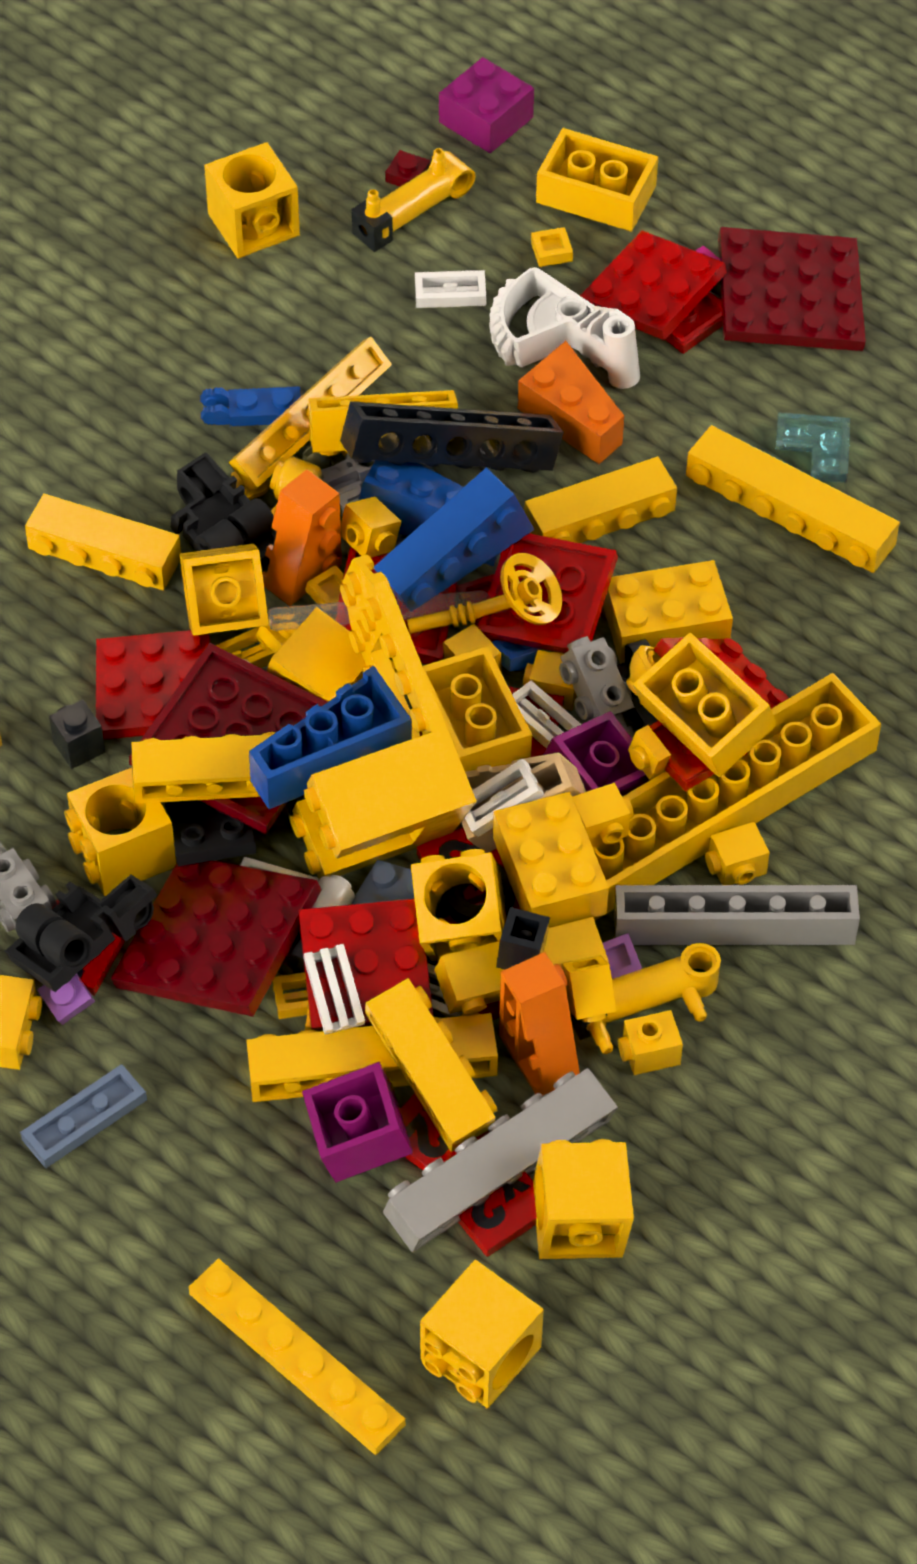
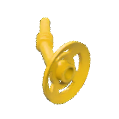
[407,553,562,634]

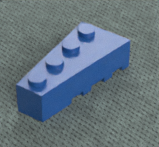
[358,460,499,566]
[374,467,535,612]
[249,665,412,809]

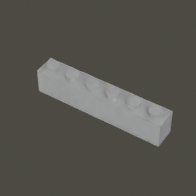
[614,885,860,945]
[383,1068,618,1253]

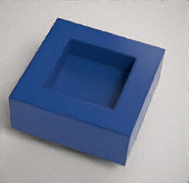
[492,640,542,672]

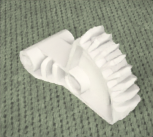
[489,267,640,389]

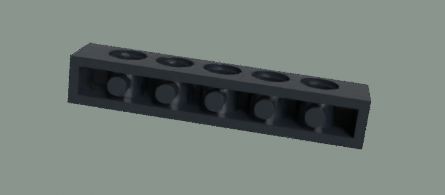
[340,401,564,473]

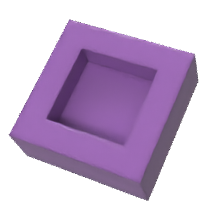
[603,933,642,979]
[37,974,95,1025]

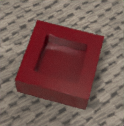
[385,150,430,187]

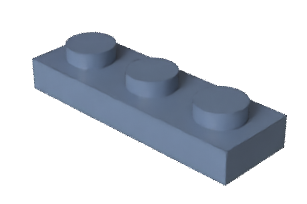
[20,1064,147,1168]

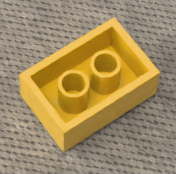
[536,128,658,232]
[603,560,733,664]
[632,632,777,778]
[423,646,532,772]
[493,791,609,928]

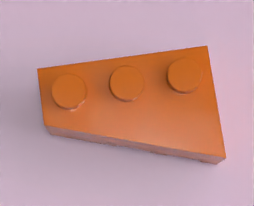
[518,341,624,464]
[262,469,342,606]
[499,952,580,1095]

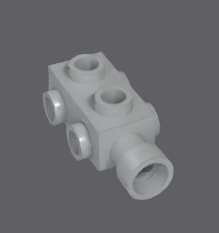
[559,636,634,739]
[0,841,57,932]

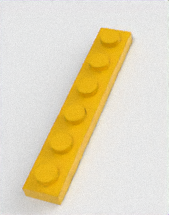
[228,336,392,491]
[189,1258,406,1455]

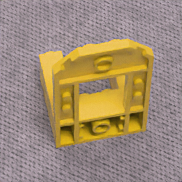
[290,554,477,880]

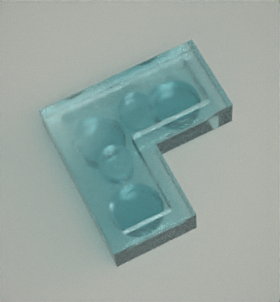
[775,412,850,483]

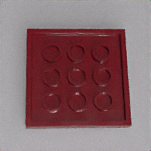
[718,227,866,351]
[129,643,327,834]
[111,861,322,1017]

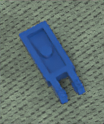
[200,386,301,426]

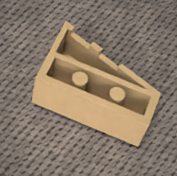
[462,752,586,853]

